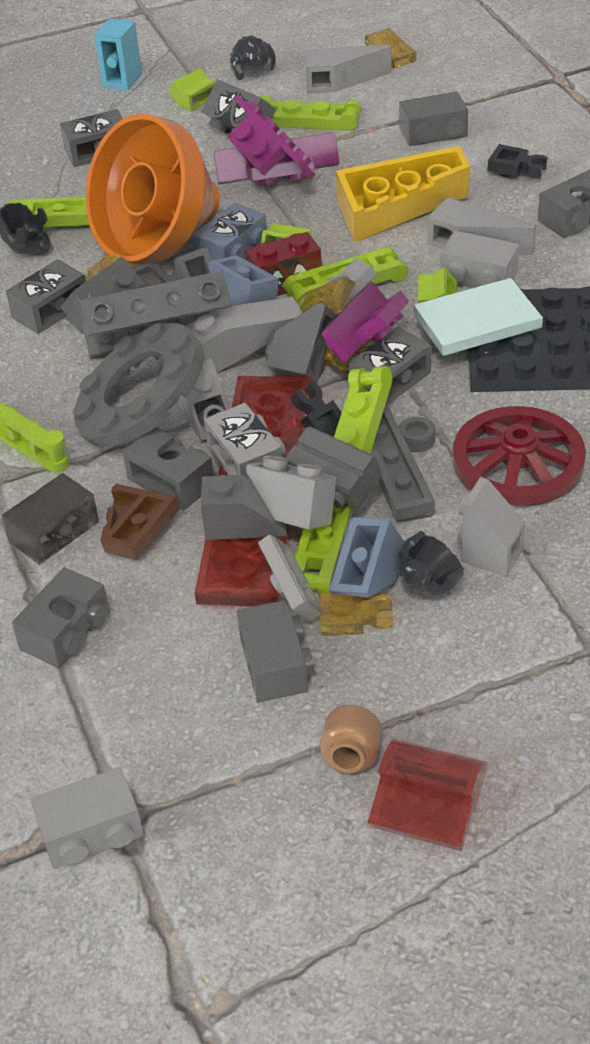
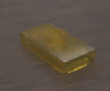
[365,28,416,69]
[299,276,355,314]

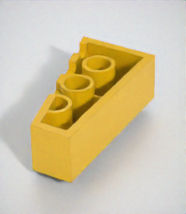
[336,146,470,243]

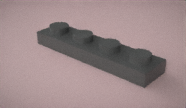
[371,402,435,521]

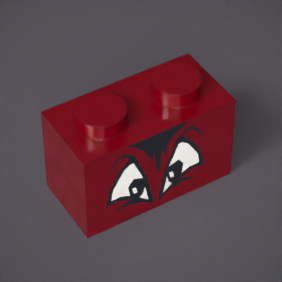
[245,231,322,296]

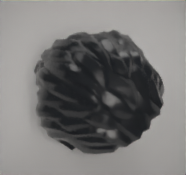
[230,35,276,80]
[0,203,51,254]
[398,531,464,598]

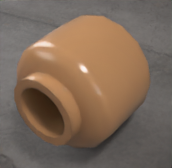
[319,705,383,773]

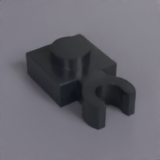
[487,144,548,179]
[290,381,342,437]

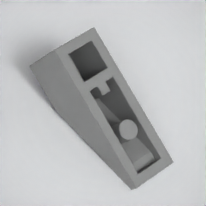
[186,297,302,373]

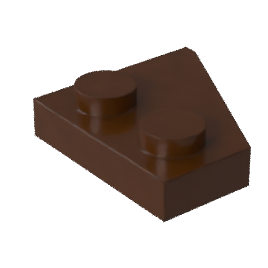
[100,483,180,560]

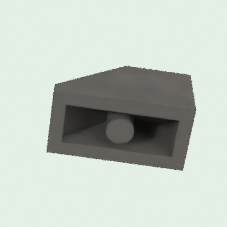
[266,303,336,383]
[201,475,287,540]

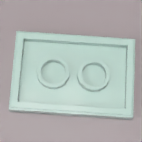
[414,278,543,356]

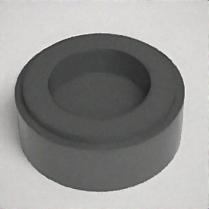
[398,417,436,452]

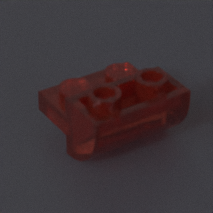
[367,739,487,851]

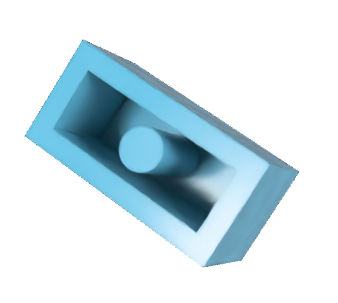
[94,18,142,90]

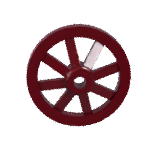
[453,406,586,506]

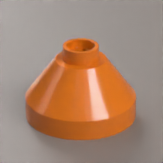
[85,113,220,264]

